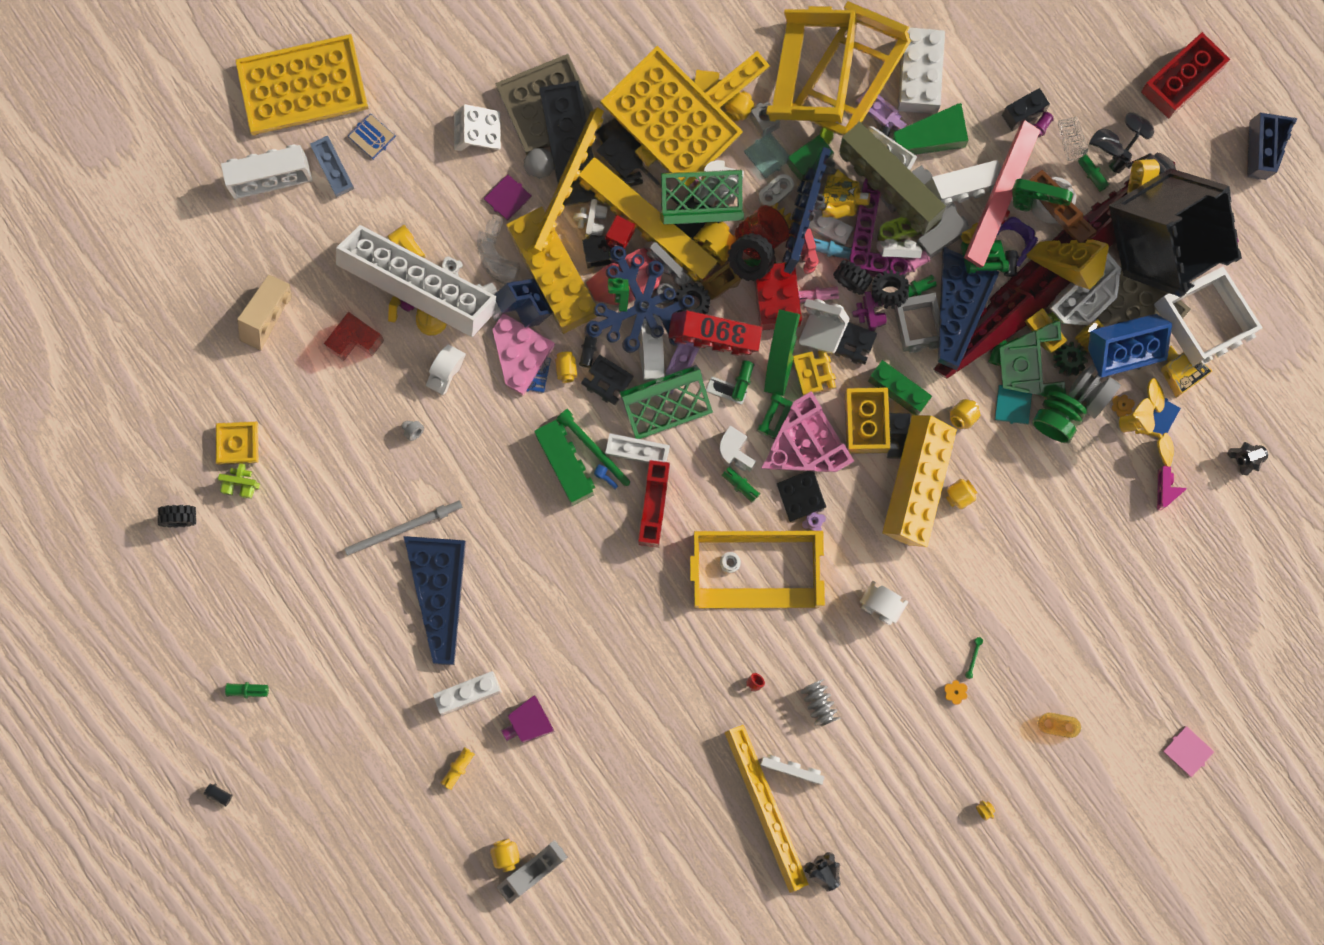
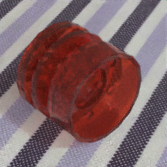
[735,205,789,260]

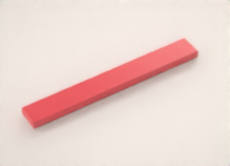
[964,120,1040,268]

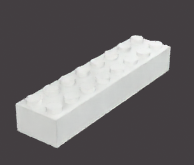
[336,225,496,337]

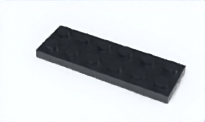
[539,81,597,206]

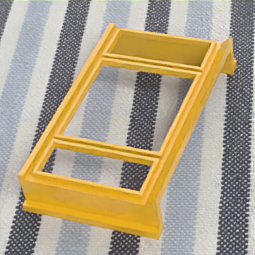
[792,1,911,136]

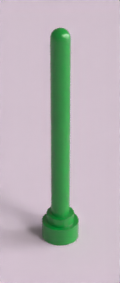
[556,409,630,486]

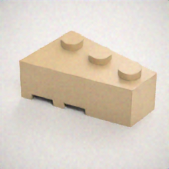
[237,274,292,351]

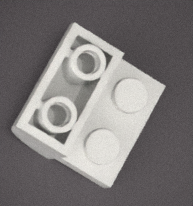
[694,160,744,206]

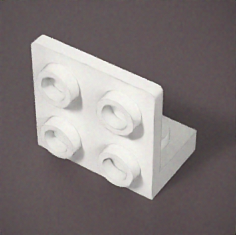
[454,104,501,151]

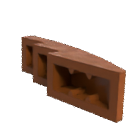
[1029,170,1097,243]

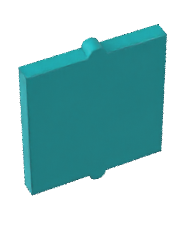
[995,385,1032,425]

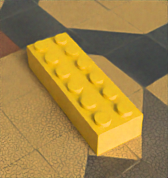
[506,206,598,334]
[882,415,957,547]

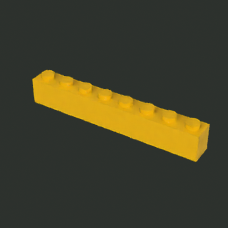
[579,157,718,283]

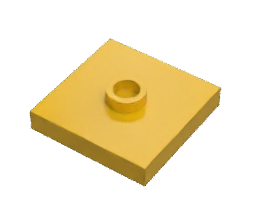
[216,421,258,465]

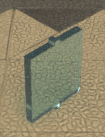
[744,132,789,179]

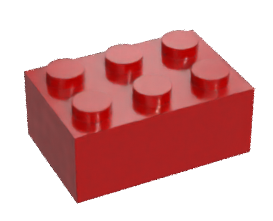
[754,263,802,331]

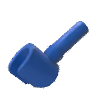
[594,464,618,490]

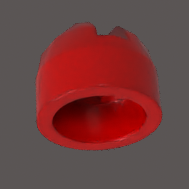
[746,673,765,692]

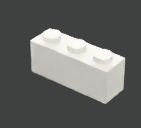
[433,671,502,716]

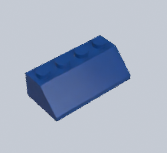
[1088,314,1172,378]

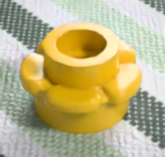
[976,800,995,821]

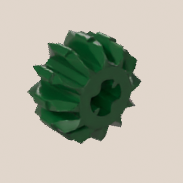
[1052,342,1088,377]

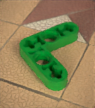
[1012,179,1073,212]

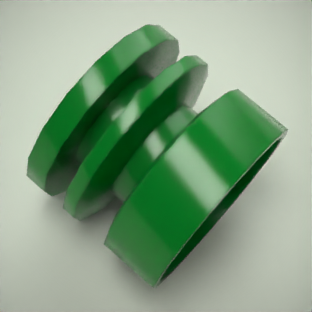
[1032,391,1087,443]

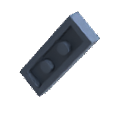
[310,135,354,197]

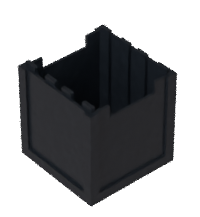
[1109,168,1242,297]

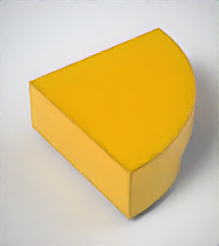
[388,296,401,323]

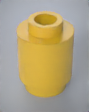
[555,351,577,383]

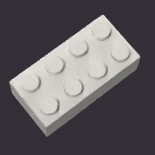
[898,28,945,114]
[221,145,313,199]

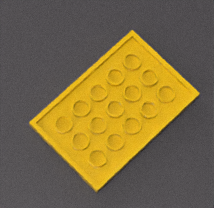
[235,34,369,135]
[600,45,743,189]

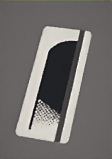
[706,377,748,404]

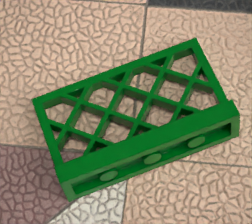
[660,169,744,224]
[619,365,713,439]

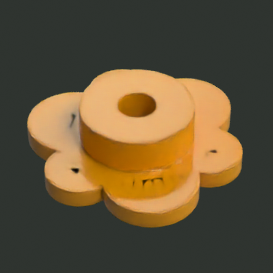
[1111,394,1135,417]
[944,680,968,705]

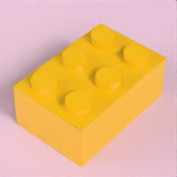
[844,388,890,454]

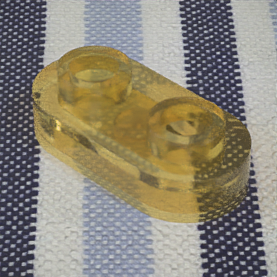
[1038,713,1081,738]

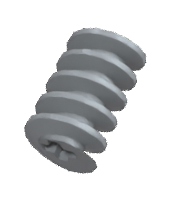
[801,679,841,726]

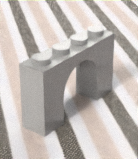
[880,165,969,259]

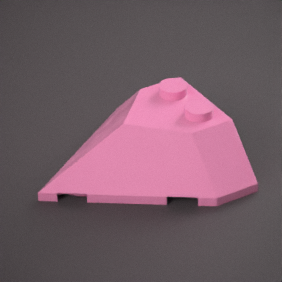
[762,391,854,472]

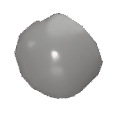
[524,148,555,179]

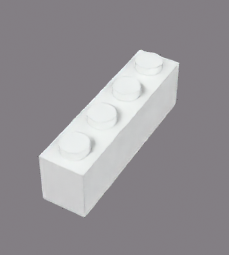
[925,160,1001,206]

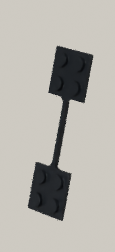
[596,125,723,241]

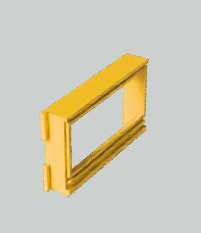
[766,6,857,123]
[690,531,825,609]

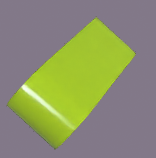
[877,217,922,242]

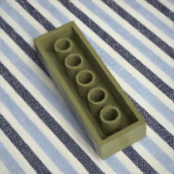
[839,121,946,235]

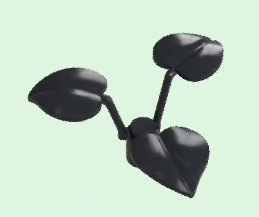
[1089,112,1176,174]

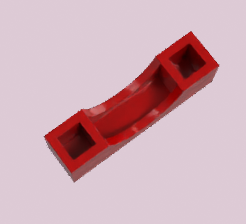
[638,460,670,548]

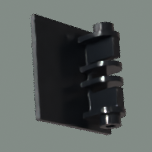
[776,471,827,522]

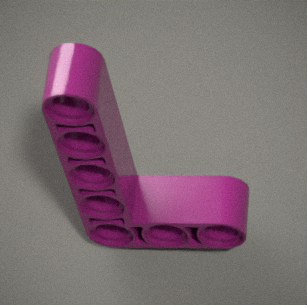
[849,178,908,277]

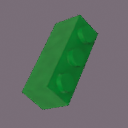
[868,360,932,415]

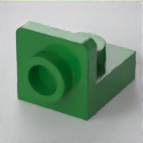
[607,278,629,312]

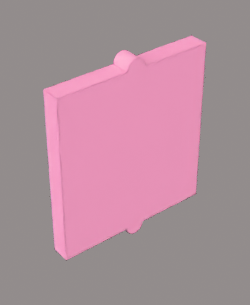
[1163,726,1214,777]

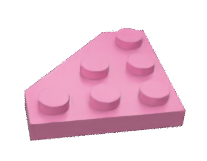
[493,313,555,396]

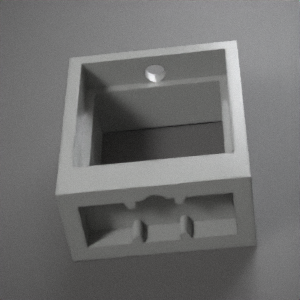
[894,293,940,353]

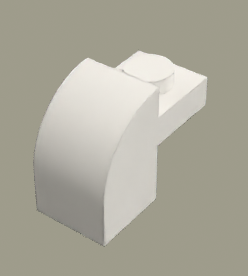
[426,344,466,395]
[719,426,756,472]

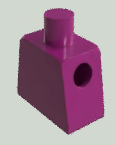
[501,695,555,743]

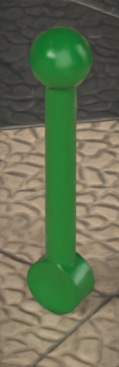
[965,637,983,679]

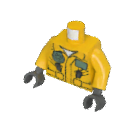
[814,158,870,219]

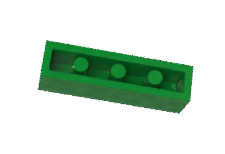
[534,420,595,506]

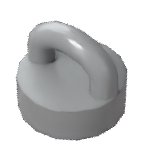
[402,421,424,441]

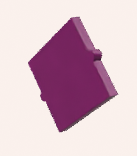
[484,174,532,221]

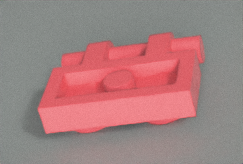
[800,229,819,274]

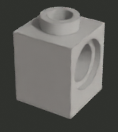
[750,102,780,137]

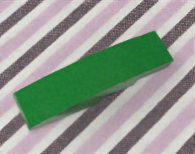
[764,309,800,396]

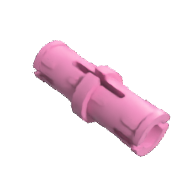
[798,286,839,304]

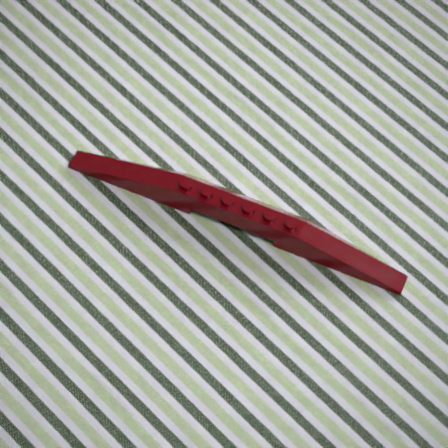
[933,161,1176,379]

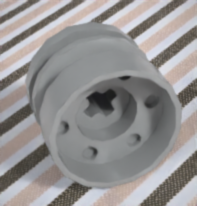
[1068,364,1121,419]

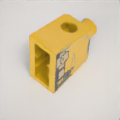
[1161,346,1212,398]

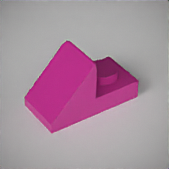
[1157,466,1187,510]

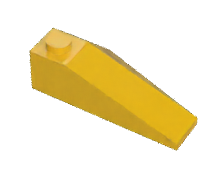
[1027,240,1109,290]

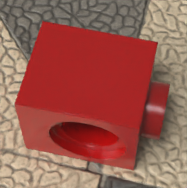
[606,215,635,249]

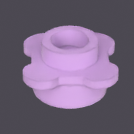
[802,512,826,531]

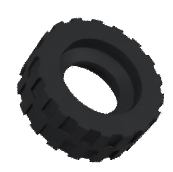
[728,233,776,281]

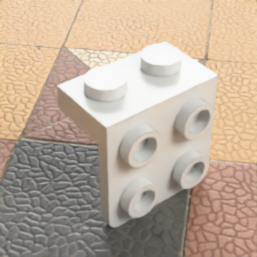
[799,299,850,354]

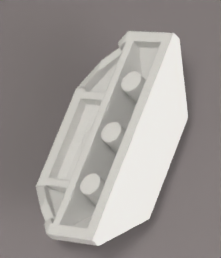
[1050,253,1121,326]

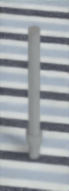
[345,500,463,555]

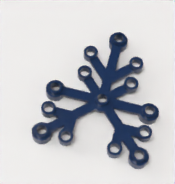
[584,246,694,353]

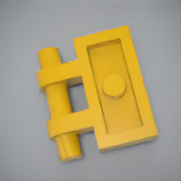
[793,350,836,396]

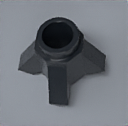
[1227,441,1268,476]
[804,852,841,892]

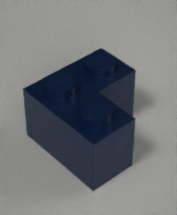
[494,278,553,328]

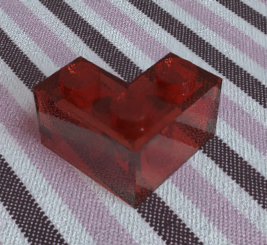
[324,311,384,361]

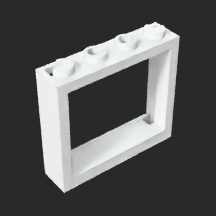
[1154,267,1262,366]

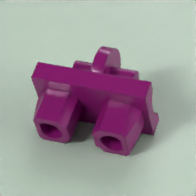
[852,291,887,332]

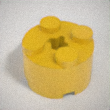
[693,221,739,265]

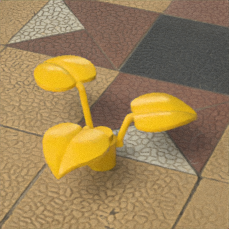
[1119,377,1174,466]

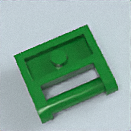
[960,240,1009,273]
[756,393,793,439]

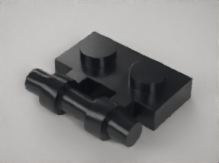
[834,322,878,365]
[581,354,634,405]

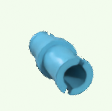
[814,238,852,260]

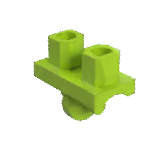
[218,463,260,499]

